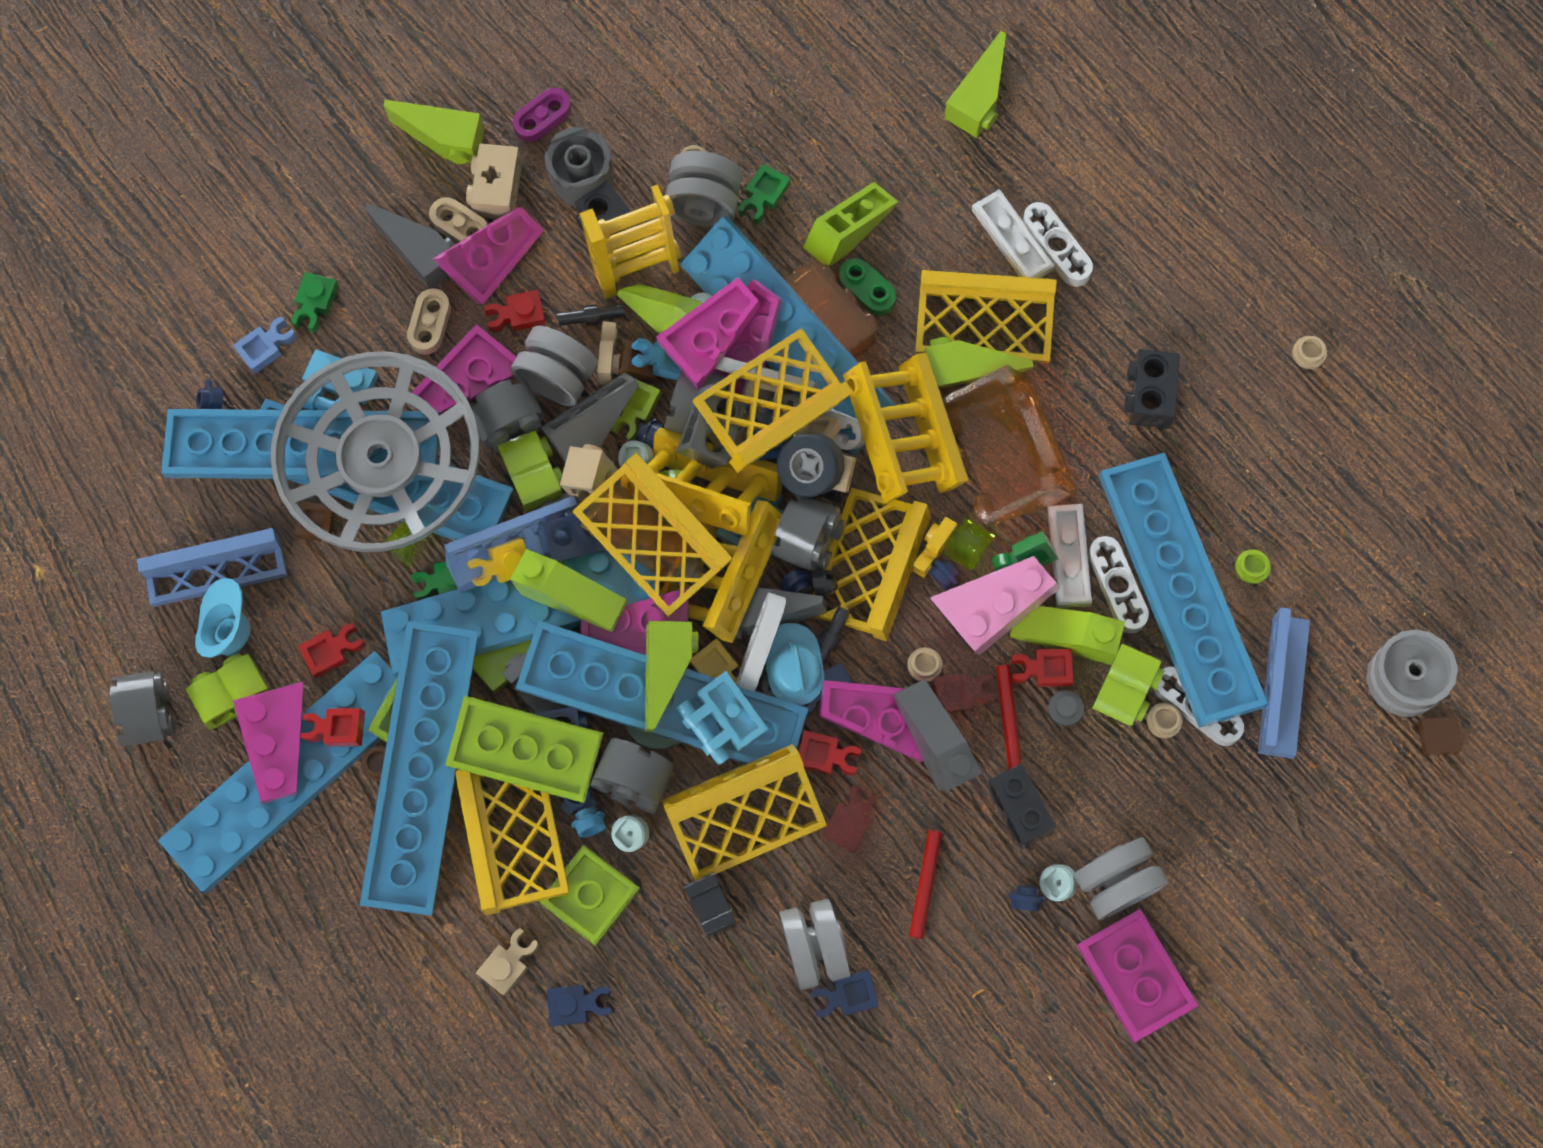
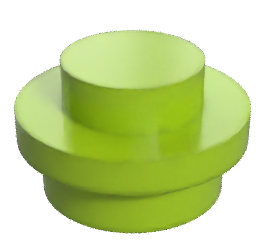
[1235,549,1271,584]

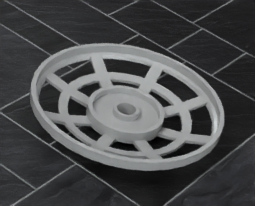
[271,352,480,552]

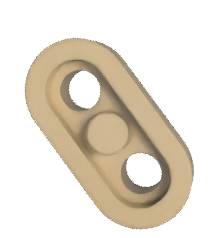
[429,197,487,243]
[407,288,451,355]

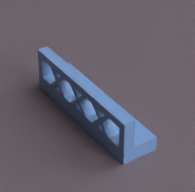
[444,496,578,593]
[137,528,288,607]
[1258,607,1310,759]

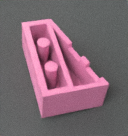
[930,556,1060,655]

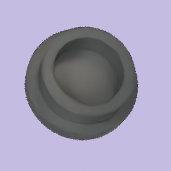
[1048,691,1084,726]

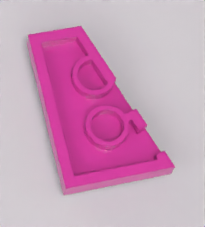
[656,278,760,389]
[712,280,782,395]
[581,587,689,655]
[233,682,304,804]

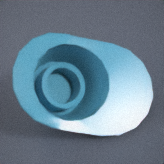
[195,578,251,658]
[765,623,824,706]

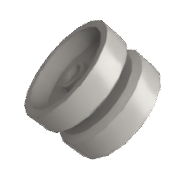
[665,151,743,227]
[510,326,598,407]
[1366,629,1458,717]
[1074,837,1170,921]
[779,898,850,991]

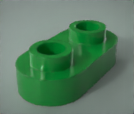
[839,258,896,316]

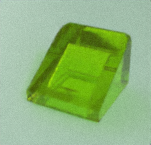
[944,518,994,570]
[385,520,416,568]

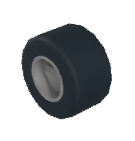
[777,433,845,497]

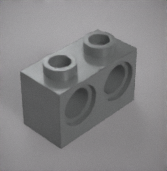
[676,384,747,469]

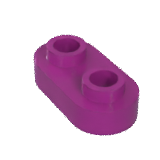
[512,88,572,142]

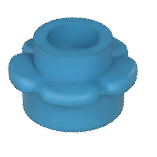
[571,807,606,838]

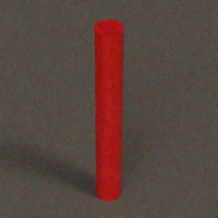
[996,665,1022,770]
[909,830,942,940]

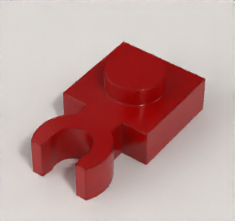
[484,289,546,332]
[298,623,366,678]
[1011,649,1073,687]
[300,708,365,747]
[799,730,862,775]

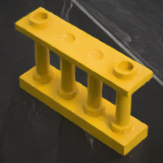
[579,184,682,299]
[843,353,969,504]
[620,427,782,536]
[661,500,783,643]

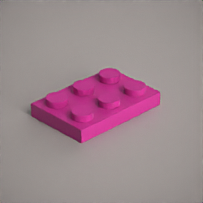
[1076,909,1198,1043]

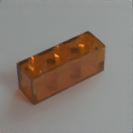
[784,257,878,359]
[581,484,692,577]

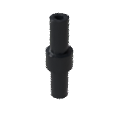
[557,304,625,326]
[817,606,851,667]

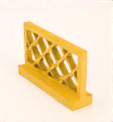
[915,270,1057,363]
[692,328,853,473]
[572,453,732,617]
[812,488,931,641]
[661,744,827,880]
[455,770,570,915]

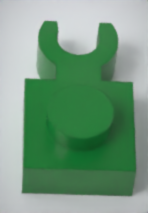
[738,164,791,225]
[292,272,339,334]
[992,531,1059,571]
[411,562,458,600]

